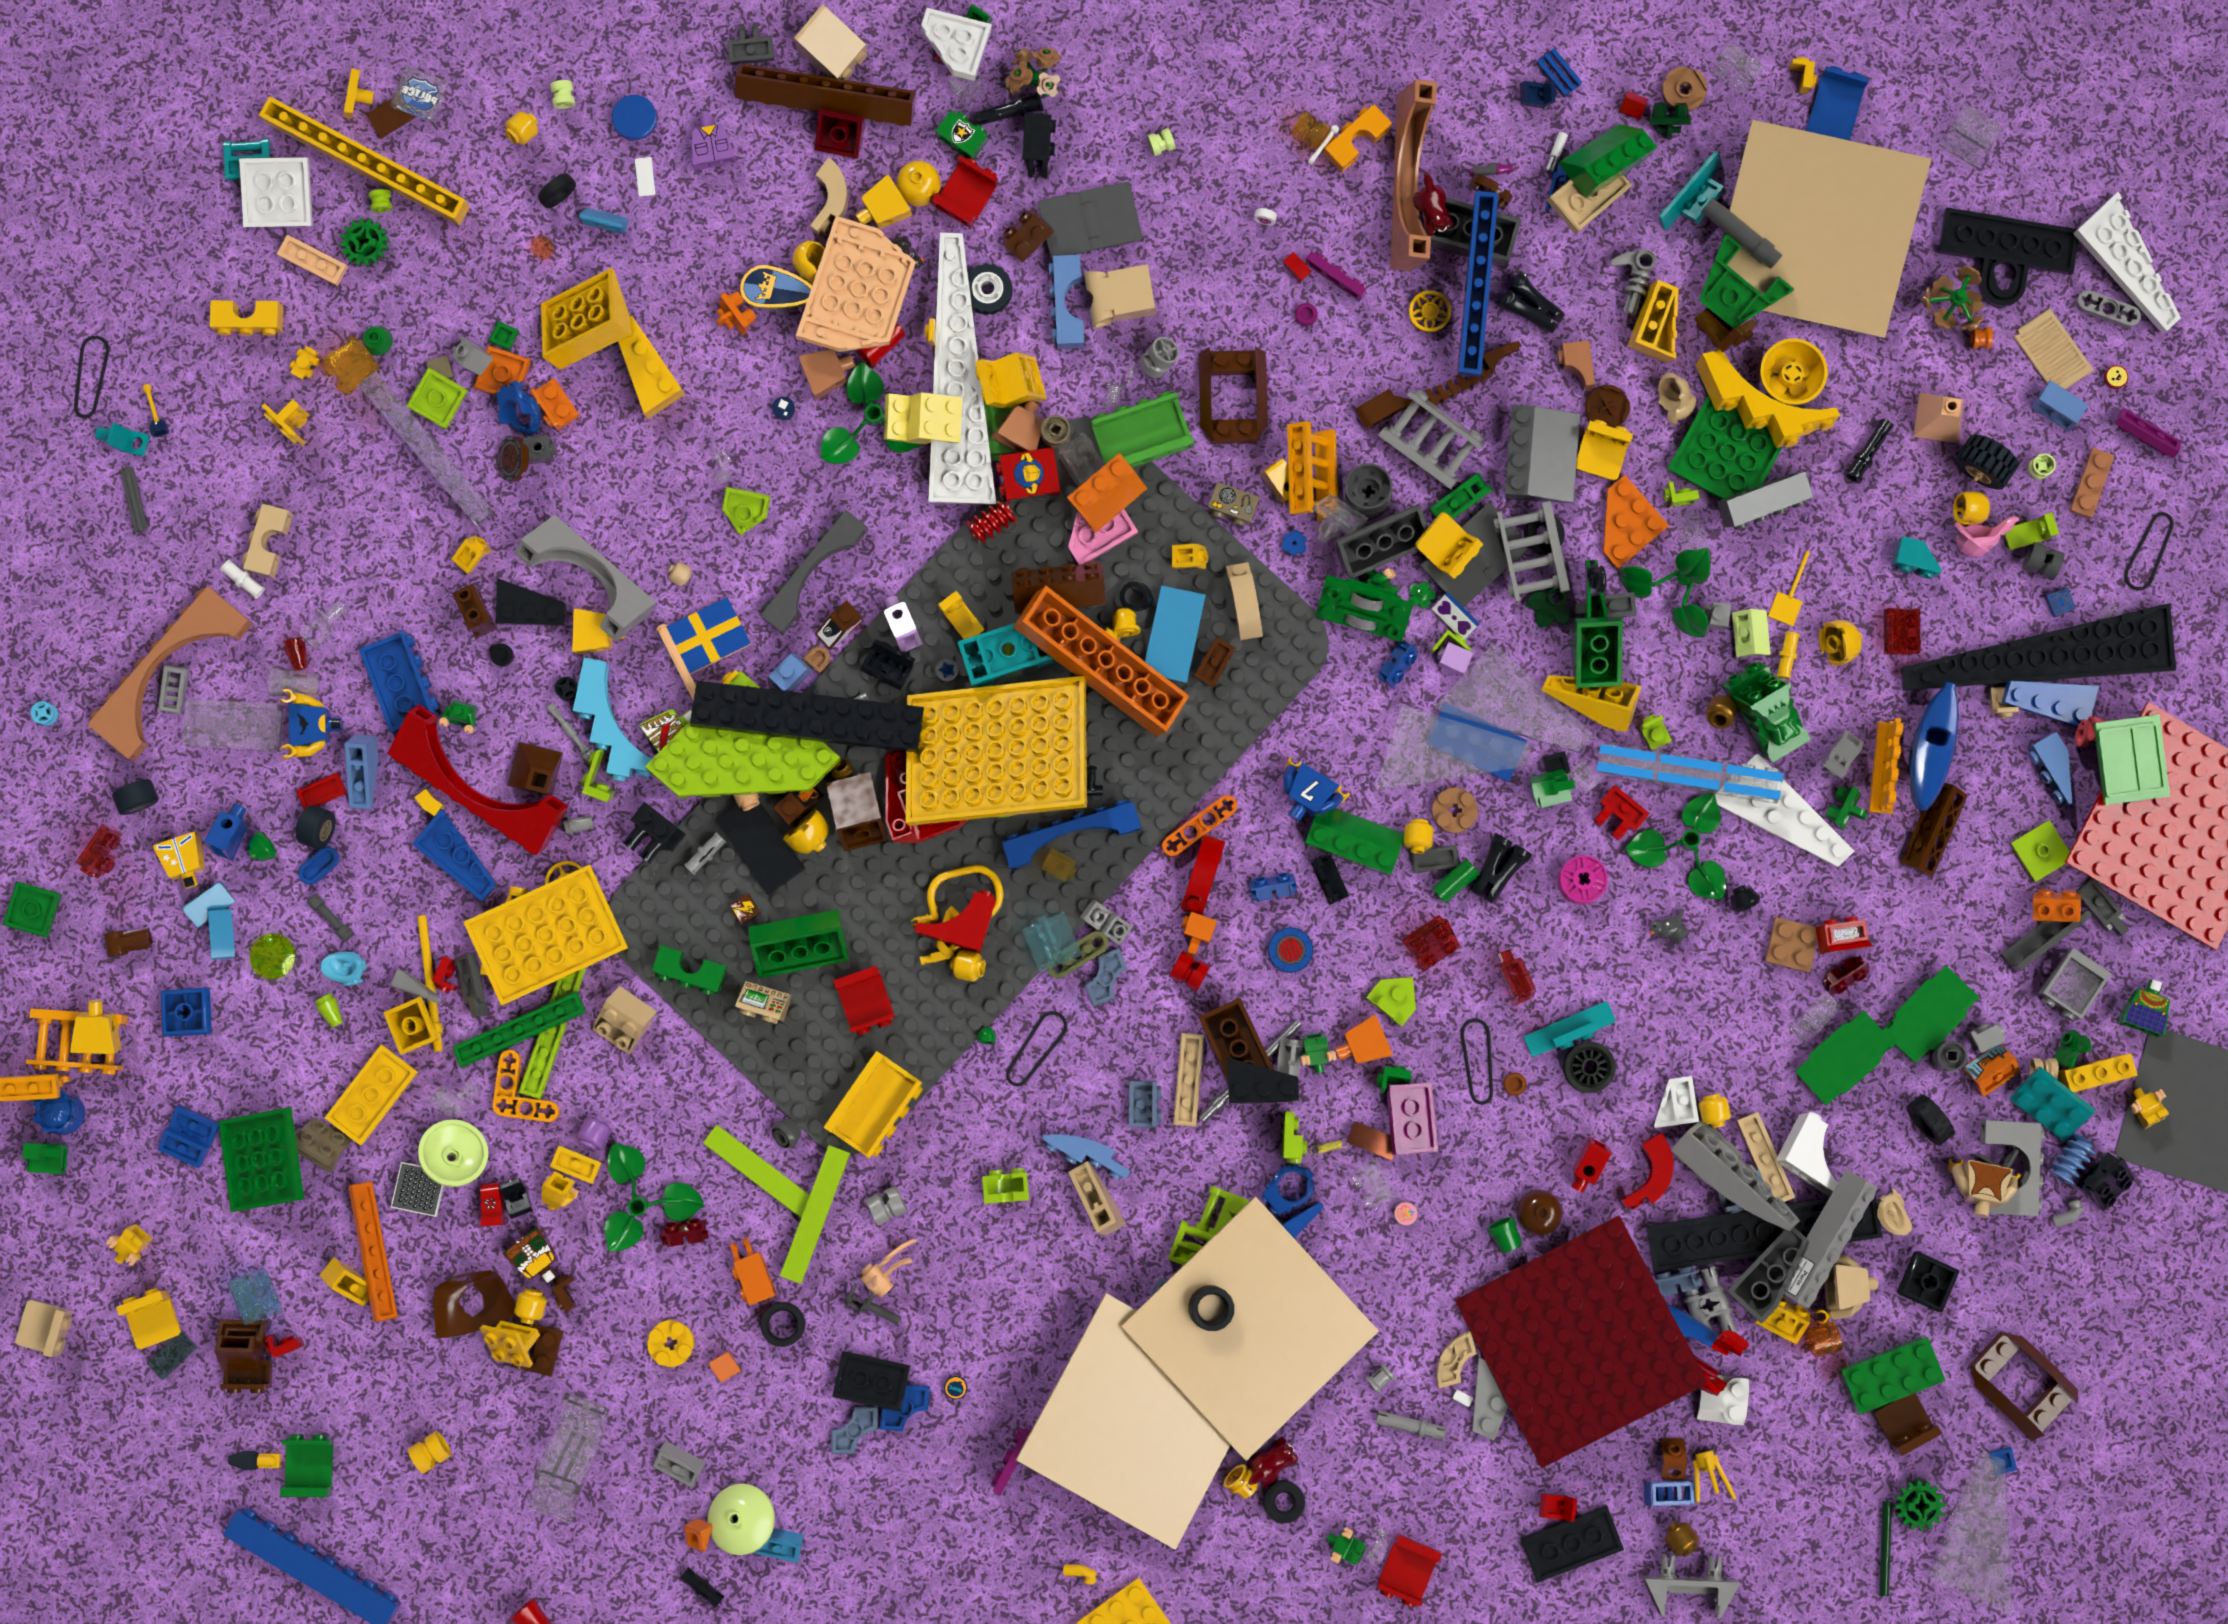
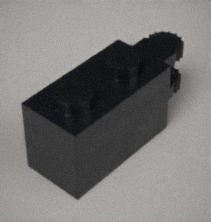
[1022,113,1056,178]

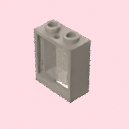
[2037,948,2112,1021]

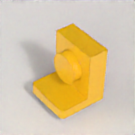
[451,536,491,574]
[1172,544,1208,569]

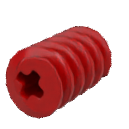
[965,501,1017,544]

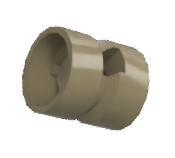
[1041,415,1071,450]

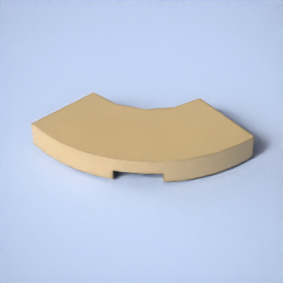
[1436,1331,1477,1389]

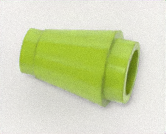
[314,993,344,1028]

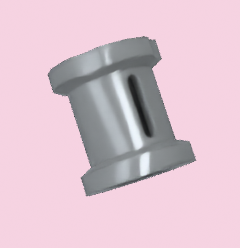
[1366,1364,1396,1394]

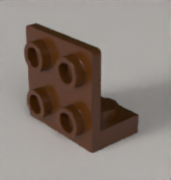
[1874,1393,1943,1456]

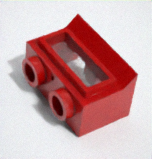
[1815,916,1873,954]

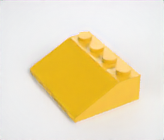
[541,268,631,370]

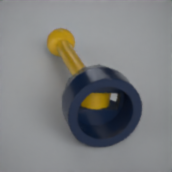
[142,384,169,437]

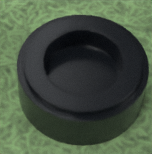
[490,644,514,667]

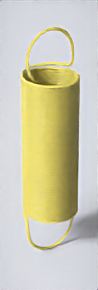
[1311,1139,1349,1155]

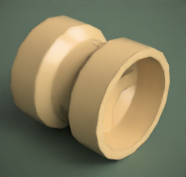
[2030,1058,2059,1079]

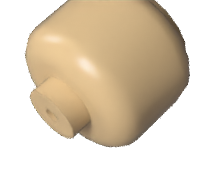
[667,562,692,586]

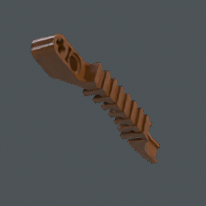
[1354,341,1522,430]

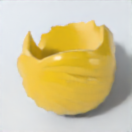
[792,241,825,285]

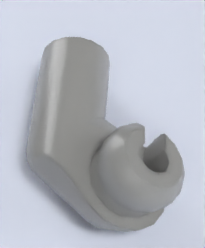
[2053,1199,2084,1227]

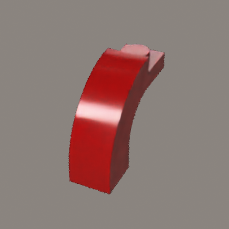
[1619,1133,1674,1210]

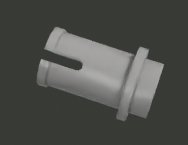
[564,815,594,835]

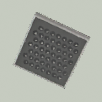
[391,1162,444,1217]

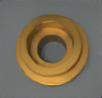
[830,758,853,779]

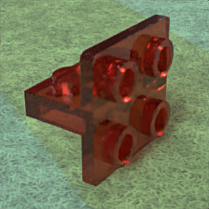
[1402,915,1460,971]

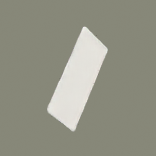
[635,157,655,196]

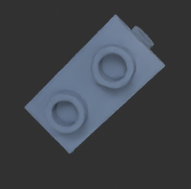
[1654,1266,1702,1297]

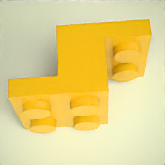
[975,352,1047,409]

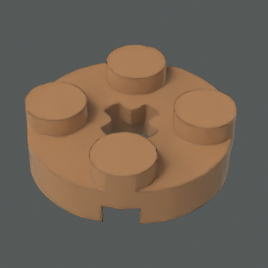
[1661,67,1707,112]
[1432,788,1478,834]

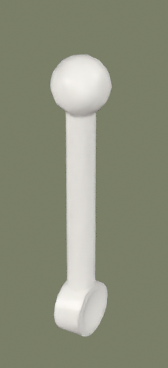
[1308,125,1339,165]

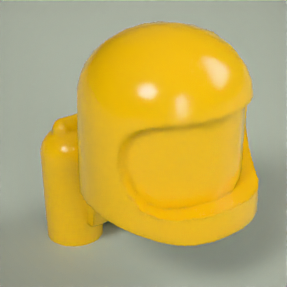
[1105,608,1141,642]

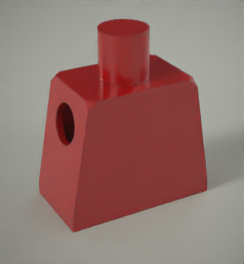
[1571,1136,1612,1193]

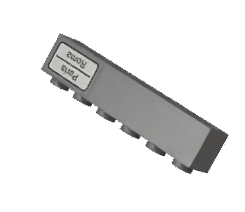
[1784,1169,1878,1308]

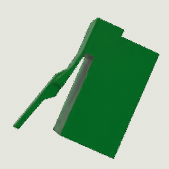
[1529,769,1576,808]
[22,1143,68,1174]

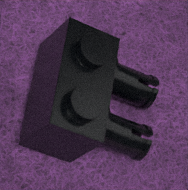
[622,802,686,864]

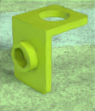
[1430,630,1472,655]

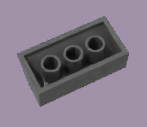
[1335,504,1428,579]

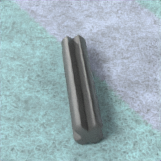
[120,467,148,533]

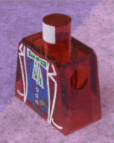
[1498,949,1536,1006]

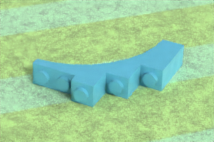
[573,658,652,782]

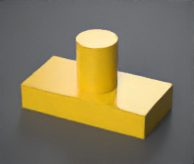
[343,68,374,119]

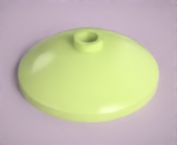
[418,1120,488,1187]
[708,1484,775,1555]

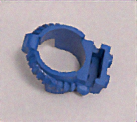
[496,380,541,435]
[1261,1164,1315,1215]

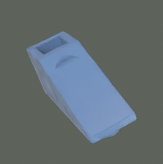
[2028,732,2072,806]

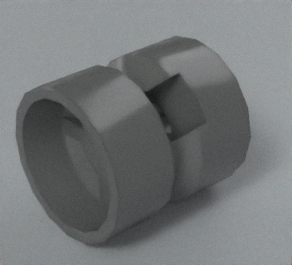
[2022,542,2065,580]
[1930,1041,1968,1072]

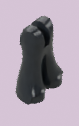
[1497,271,1565,333]
[1472,833,1532,904]

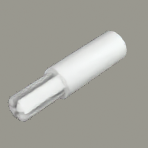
[1546,132,1568,173]

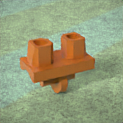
[716,291,756,335]

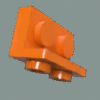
[530,378,580,431]

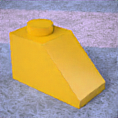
[319,1257,369,1306]

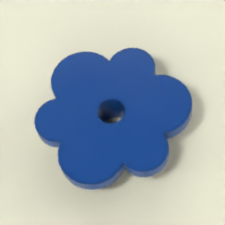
[1282,530,1307,556]

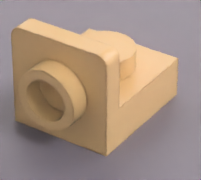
[1989,687,2019,719]

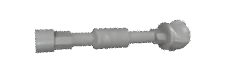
[546,703,595,764]

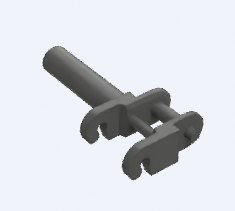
[844,1283,901,1325]

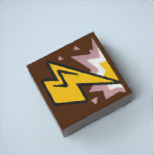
[729,893,761,925]

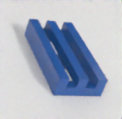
[1536,48,1582,97]

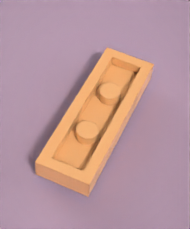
[277,235,348,287]

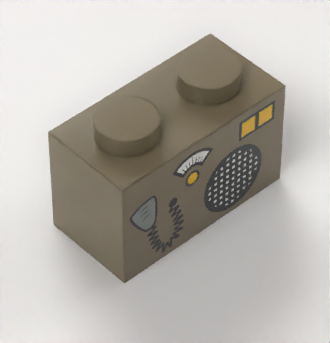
[1207,482,1260,527]

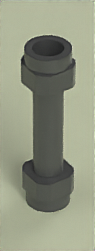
[307,893,354,942]

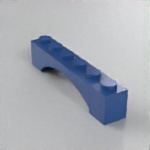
[1002,800,1141,870]

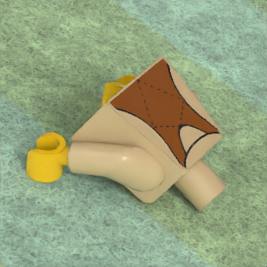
[1947,1158,2021,1218]

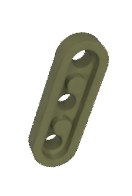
[1047,931,1108,979]

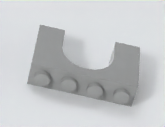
[1980,1120,2044,1216]

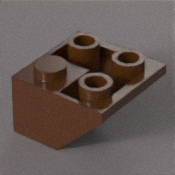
[507,742,563,796]

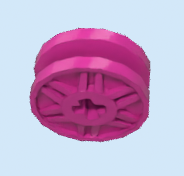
[1558,855,1608,905]

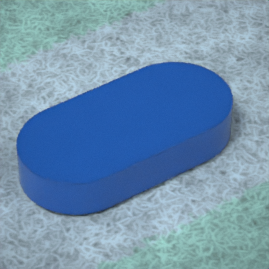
[298,847,340,885]

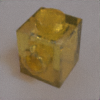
[1041,848,1078,883]

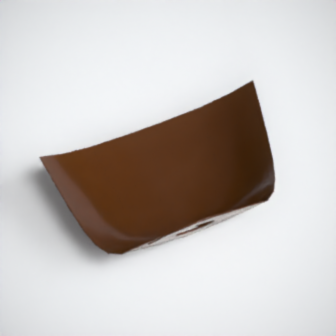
[433,1270,516,1338]

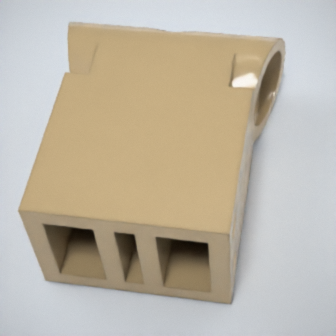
[1084,264,1156,329]

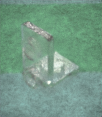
[1788,991,1841,1043]

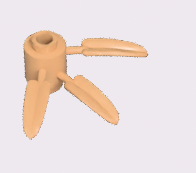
[860,1239,917,1298]

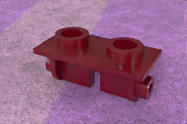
[1821,956,1869,996]
[659,1218,709,1247]

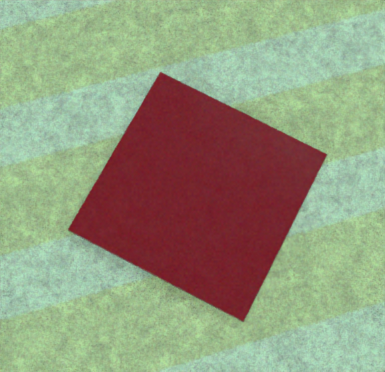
[1455,1215,1708,1469]

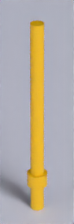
[417,915,443,1052]

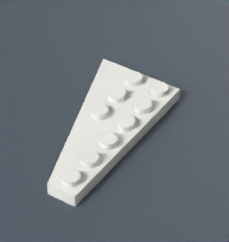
[2073,191,2181,334]
[1715,753,1854,867]

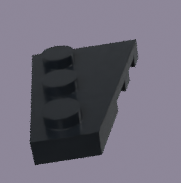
[495,578,566,626]
[1227,1057,1299,1105]

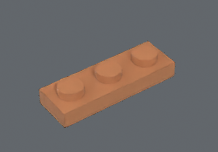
[2069,448,2115,519]

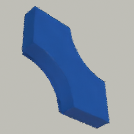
[880,1384,930,1431]

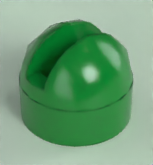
[977,1027,996,1045]

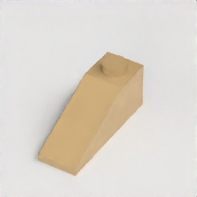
[1068,1161,1126,1236]

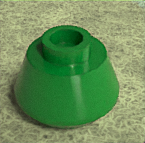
[362,325,393,356]
[247,832,277,862]

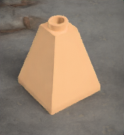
[1913,393,1964,444]

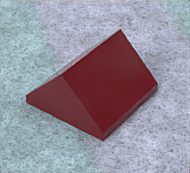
[814,108,866,159]

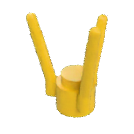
[1692,1450,1736,1503]

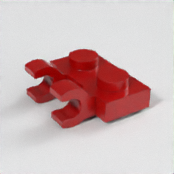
[1593,785,1650,840]

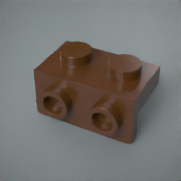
[1002,207,1054,263]
[220,1359,273,1393]

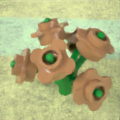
[1005,47,1062,97]

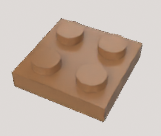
[1764,917,1818,973]

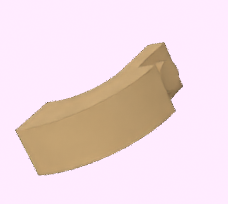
[810,157,848,236]
[1226,562,1263,640]

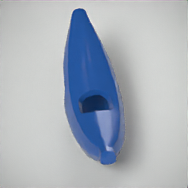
[1908,681,1959,811]

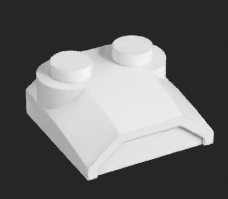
[1696,1375,1749,1426]

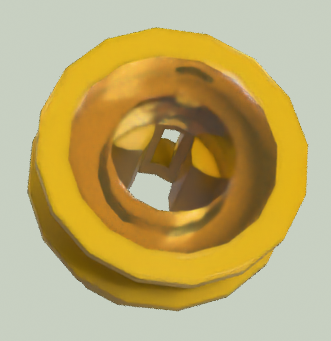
[1223,1464,1258,1499]

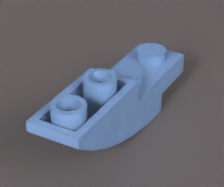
[1042,1134,1130,1181]

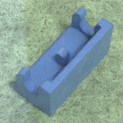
[2031,380,2088,432]

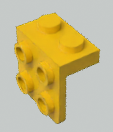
[1576,420,1633,481]
[1415,512,1483,579]
[116,1288,181,1349]

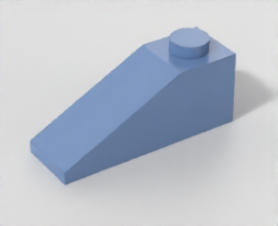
[344,734,378,809]

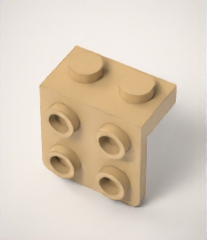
[15,1300,73,1357]

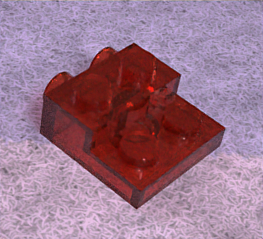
[76,824,123,879]

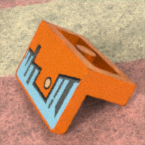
[1963,1044,2021,1097]

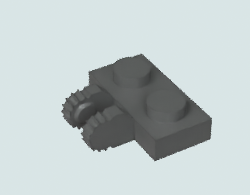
[727,22,775,65]

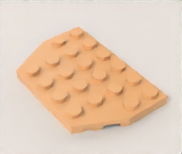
[796,216,916,352]

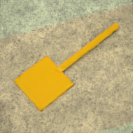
[1768,551,1810,626]

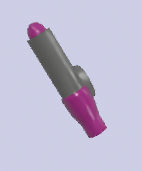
[1469,163,1513,176]

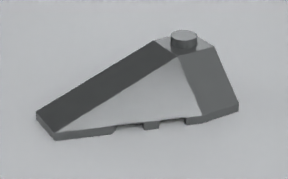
[1726,1227,1808,1324]

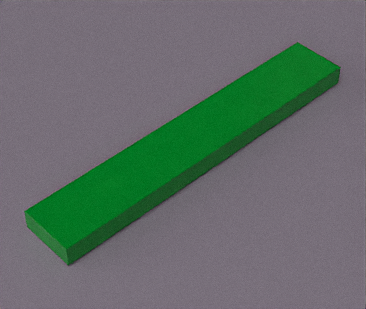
[452,991,587,1068]

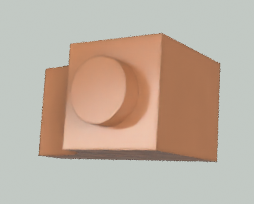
[1557,340,1595,390]

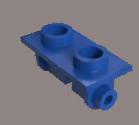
[1378,640,1419,689]
[1248,872,1297,902]

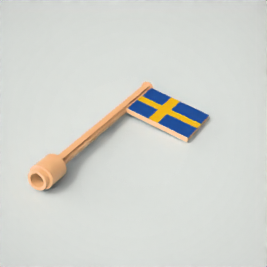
[656,597,760,811]

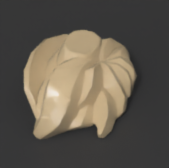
[1877,1189,1912,1235]

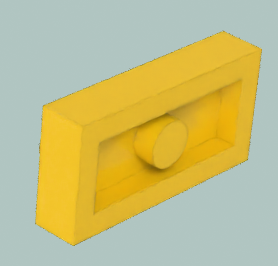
[550,1145,602,1184]

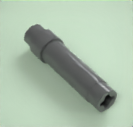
[1701,198,1782,269]

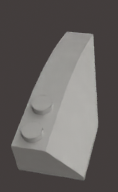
[1671,1120,1800,1231]

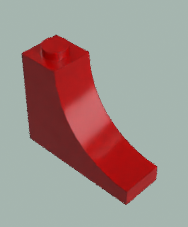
[914,890,997,953]

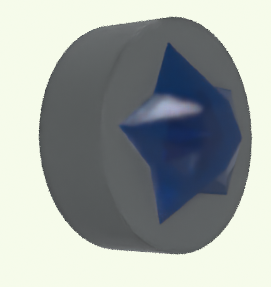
[936,659,959,682]

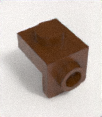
[552,1274,578,1312]

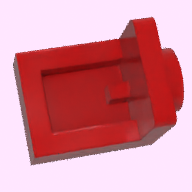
[1538,1493,1577,1522]

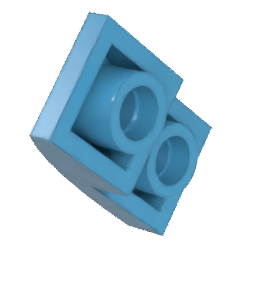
[208,909,235,960]

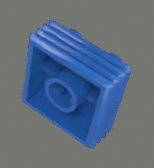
[161,988,212,1037]

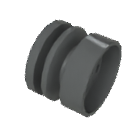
[1345,463,1392,519]

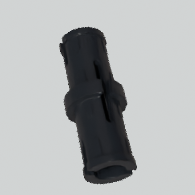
[679,1567,725,1608]

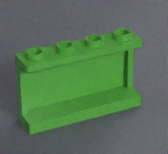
[1091,391,1194,468]

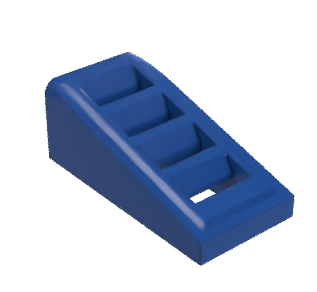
[1281,1202,1324,1238]
[1644,1481,1695,1506]

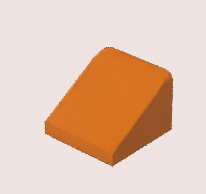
[708,1351,741,1382]
[684,1519,712,1552]

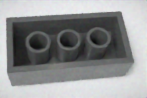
[1424,197,1522,269]

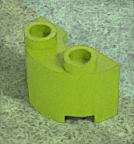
[982,1168,1029,1204]

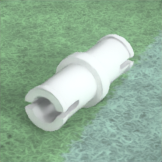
[220,559,265,599]

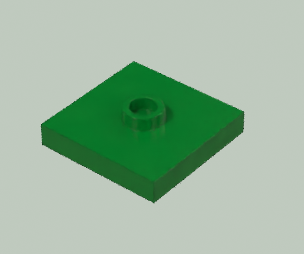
[2,881,62,938]

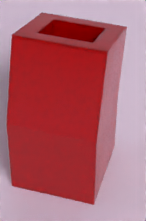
[1283,252,1312,283]

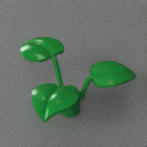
[820,362,924,464]
[1618,548,1711,637]
[1626,793,1726,900]
[604,1143,704,1252]

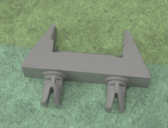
[1643,1553,1740,1619]

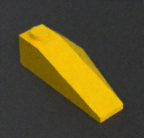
[1542,675,1642,733]

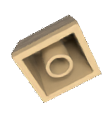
[794,4,867,80]

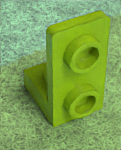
[2004,512,2059,550]
[581,749,615,802]

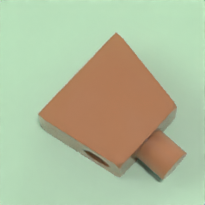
[798,349,856,400]
[991,400,1043,453]

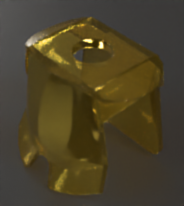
[322,336,380,395]

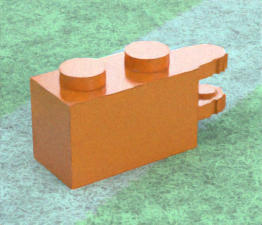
[730,1237,777,1306]

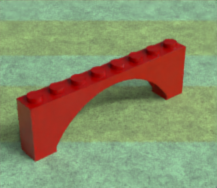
[387,704,569,855]

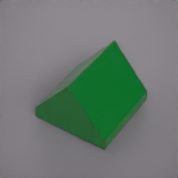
[965,4,993,24]

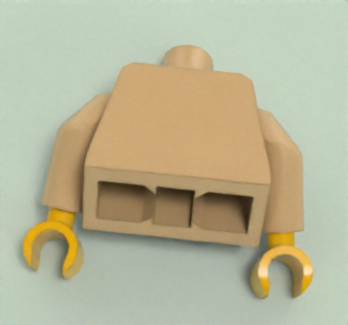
[1814,1254,1878,1324]

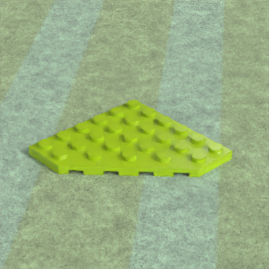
[645,671,841,798]

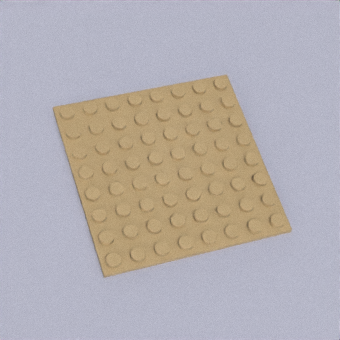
[1722,120,1932,338]
[1121,1197,1379,1461]
[1016,1293,1230,1550]

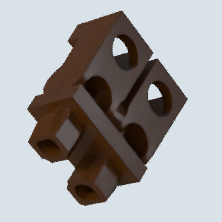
[452,584,497,639]

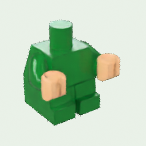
[1366,568,1400,595]
[439,700,478,734]
[1300,1032,1337,1073]
[1326,1527,1368,1565]

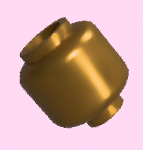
[1706,695,1737,729]
[1664,1521,1699,1558]

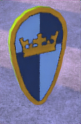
[740,265,812,309]

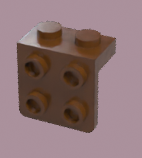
[1694,309,1758,352]

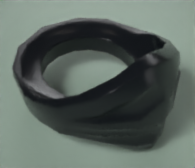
[1120,582,1153,612]

